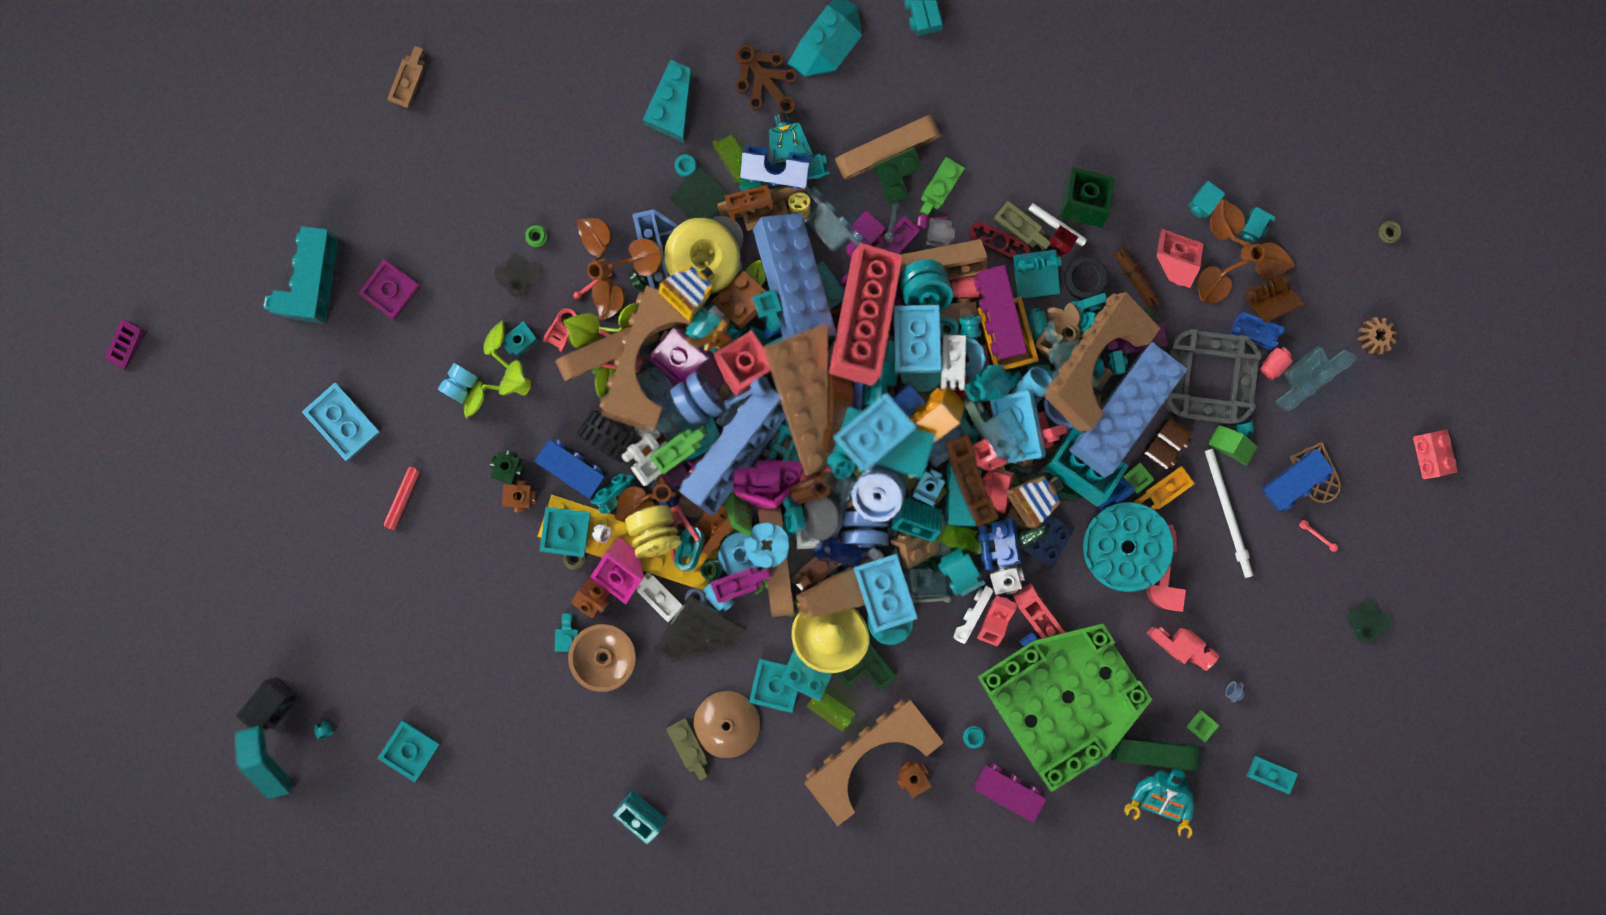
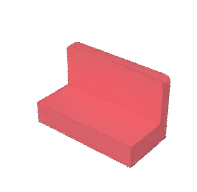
[982,468,1014,514]

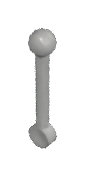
[911,594,951,603]

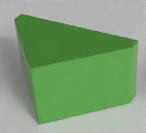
[1208,425,1258,466]

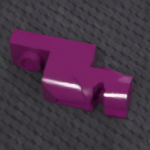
[733,460,802,493]

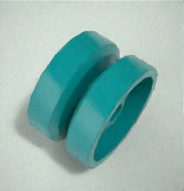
[899,259,953,313]

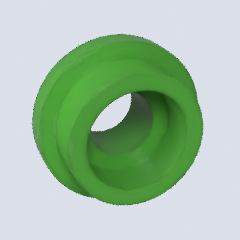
[525,225,548,247]

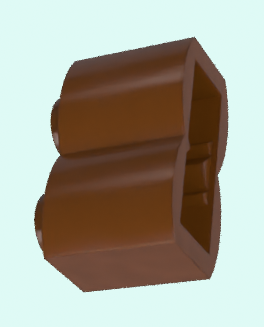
[1142,418,1192,469]

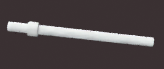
[1205,449,1254,578]

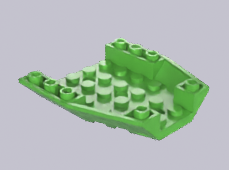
[978,624,1152,792]

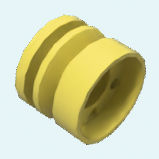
[625,505,681,558]

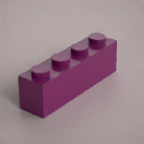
[974,265,1027,361]

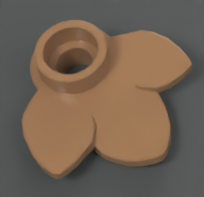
[1047,303,1081,344]

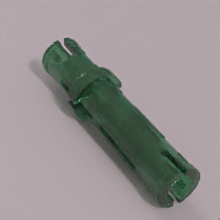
[991,522,1049,567]

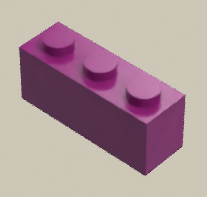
[972,763,1046,823]

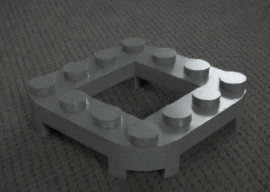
[1165,329,1261,424]

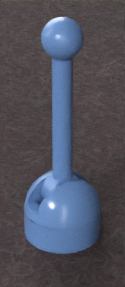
[723,376,770,409]

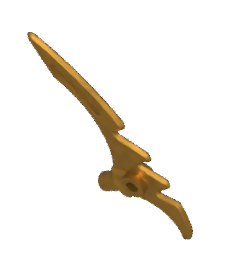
[686,319,768,352]

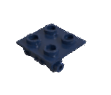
[1020,514,1074,568]

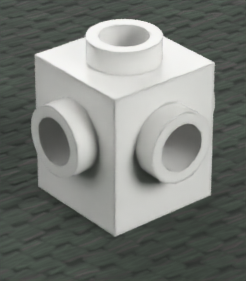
[990,564,1025,595]

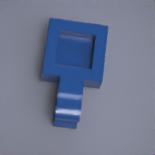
[1099,477,1135,511]

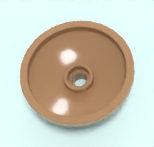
[568,624,636,692]
[694,691,760,758]

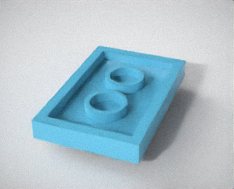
[894,305,941,374]
[302,382,381,462]
[990,390,1046,463]
[834,393,916,473]
[853,554,918,633]

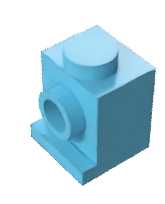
[912,469,945,506]

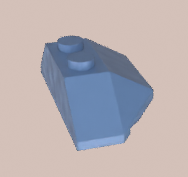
[632,209,678,290]

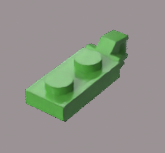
[920,157,965,215]
[650,426,709,474]

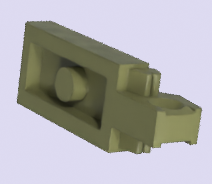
[993,201,1051,251]
[666,718,708,781]

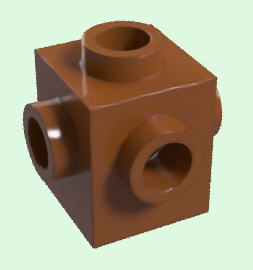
[502,481,537,513]
[571,577,610,618]
[896,761,932,799]

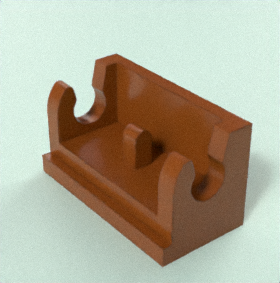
[724,184,774,223]

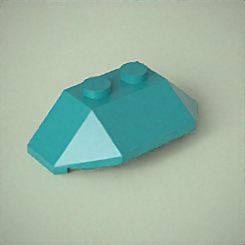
[788,0,862,77]

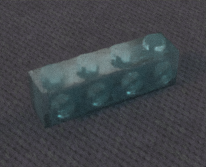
[636,366,707,443]

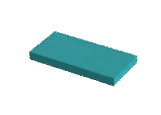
[834,407,935,479]

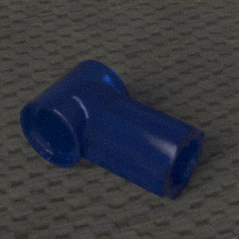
[814,538,862,567]

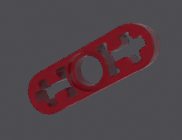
[969,222,1030,261]

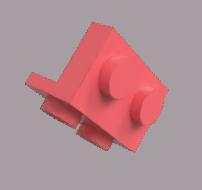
[1413,429,1458,479]

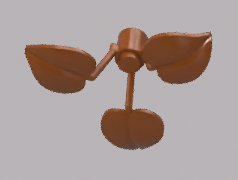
[1197,199,1295,304]
[577,218,662,320]
[615,425,705,522]

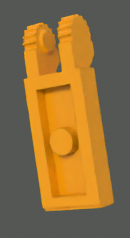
[1132,466,1195,511]

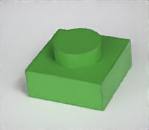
[1122,463,1154,494]
[1186,710,1219,742]

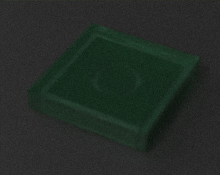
[669,166,729,219]

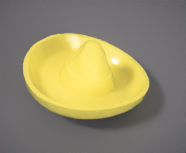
[664,218,741,294]
[792,608,869,673]

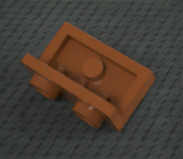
[692,505,734,556]

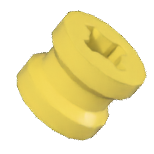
[788,192,811,220]

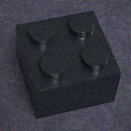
[236,677,298,732]

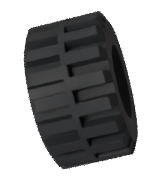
[577,410,639,463]

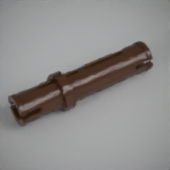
[1113,247,1161,309]

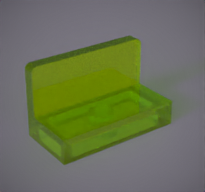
[712,134,743,184]

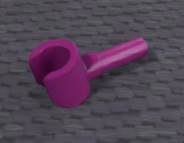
[916,215,947,229]

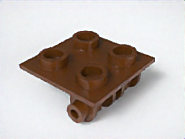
[1244,274,1305,323]

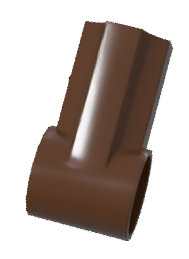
[791,471,838,504]

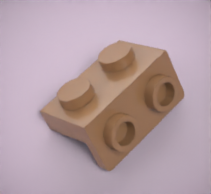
[891,532,940,569]

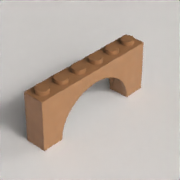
[599,286,694,433]
[1044,292,1160,431]
[804,698,944,826]

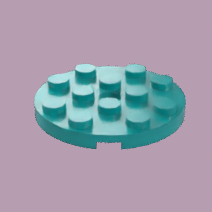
[1083,502,1174,592]

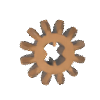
[1357,317,1398,355]

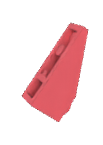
[1013,583,1066,639]

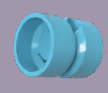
[438,363,479,404]
[1012,366,1053,405]

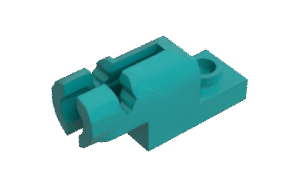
[862,340,898,407]
[965,365,1022,402]

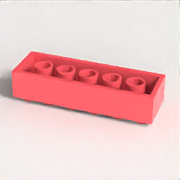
[829,243,903,386]

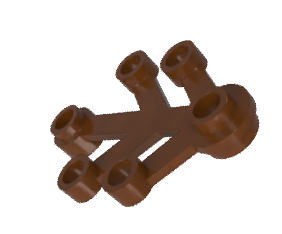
[735,44,797,115]

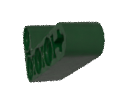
[1111,738,1203,771]

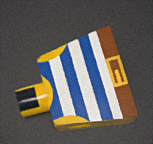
[659,265,715,321]

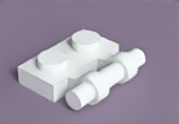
[622,429,668,486]

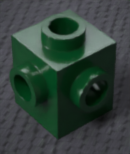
[490,450,524,485]

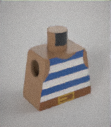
[1005,476,1063,528]

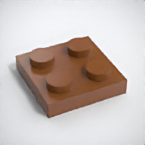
[712,271,767,329]

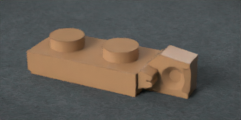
[387,46,426,109]

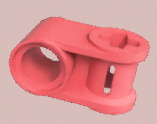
[543,309,578,352]

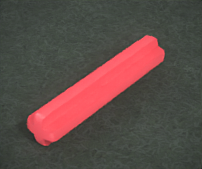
[384,467,420,530]

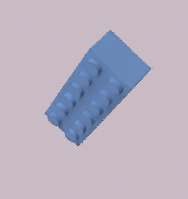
[753,213,837,345]
[1069,342,1187,478]
[679,389,786,517]

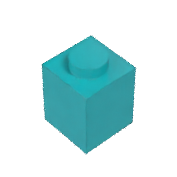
[1187,181,1225,218]

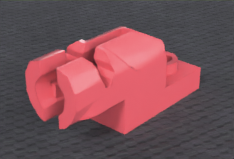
[1146,627,1220,671]

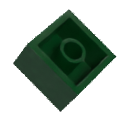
[1059,167,1115,228]

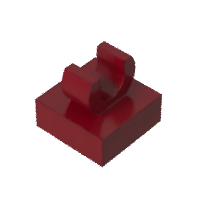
[1049,225,1078,256]

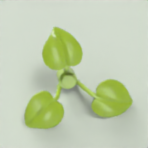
[564,303,639,399]
[464,320,532,419]

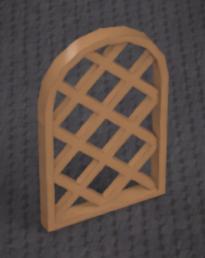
[1290,442,1341,503]

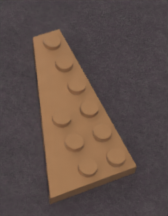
[764,324,828,475]

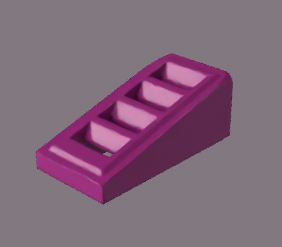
[105,319,147,370]

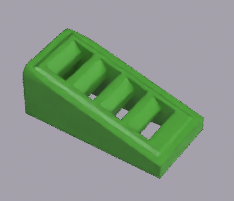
[724,493,752,536]

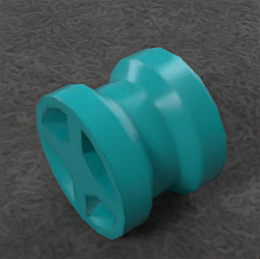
[959,315,982,338]
[827,451,855,479]

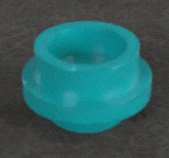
[963,726,985,749]

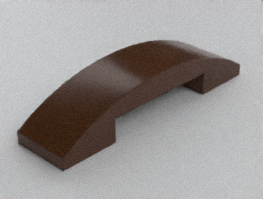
[823,364,853,455]
[946,434,998,527]

